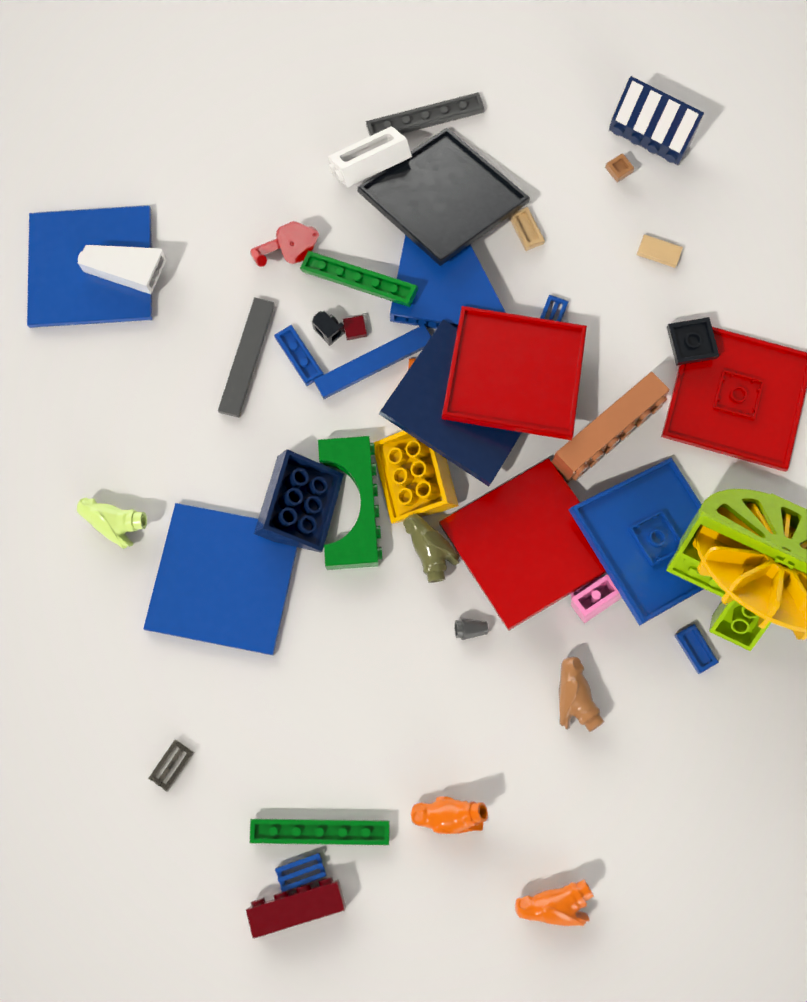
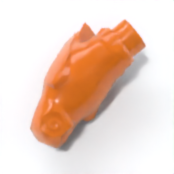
[411,796,488,834]
[515,879,594,926]

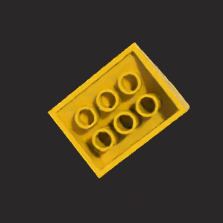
[374,431,459,524]

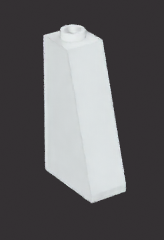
[78,245,167,294]

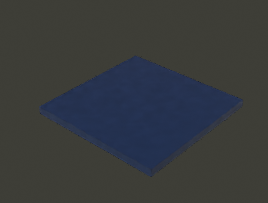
[379,320,522,487]

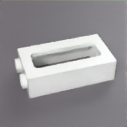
[328,126,412,188]

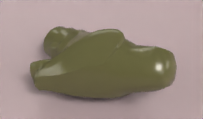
[403,514,459,583]

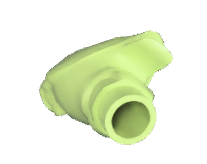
[77,498,147,549]

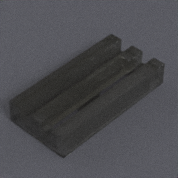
[148,740,194,792]

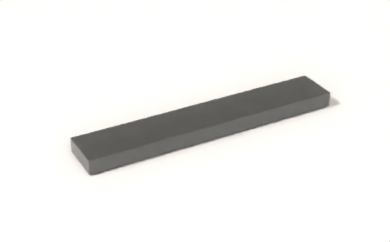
[366,92,484,136]
[218,297,275,418]

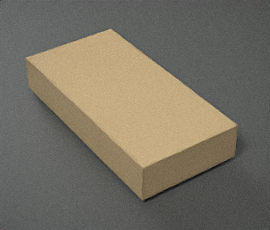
[509,207,545,251]
[637,234,683,268]

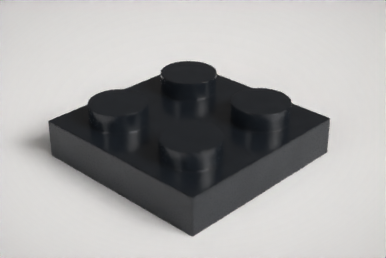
[667,317,719,366]

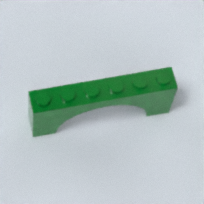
[318,436,383,570]

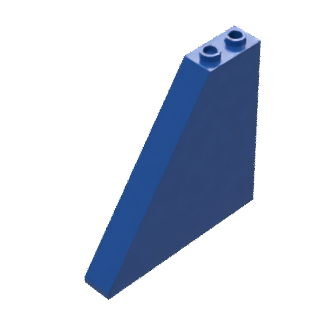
[390,235,506,329]

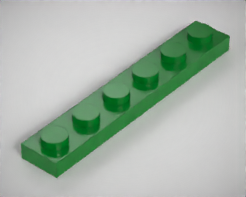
[300,251,418,307]
[249,819,390,845]

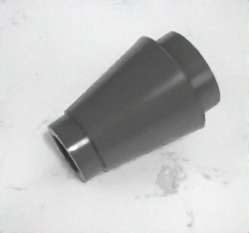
[454,618,488,640]

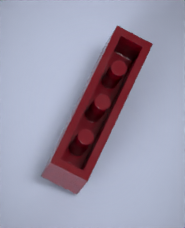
[246,877,346,939]

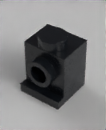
[312,311,345,346]

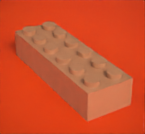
[552,371,670,483]

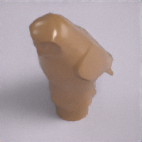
[559,657,604,732]

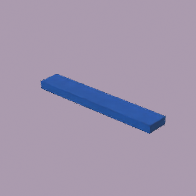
[314,324,431,400]

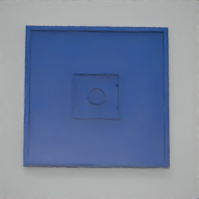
[27,206,152,328]
[569,458,704,626]
[143,503,298,656]

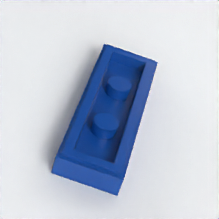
[274,325,324,387]

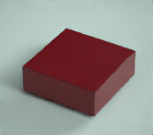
[343,315,367,341]

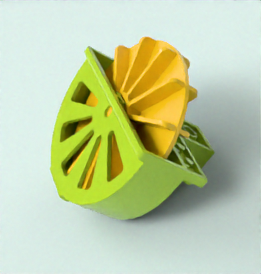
[666,489,807,651]

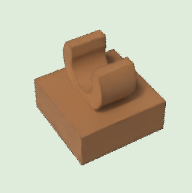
[605,153,634,182]

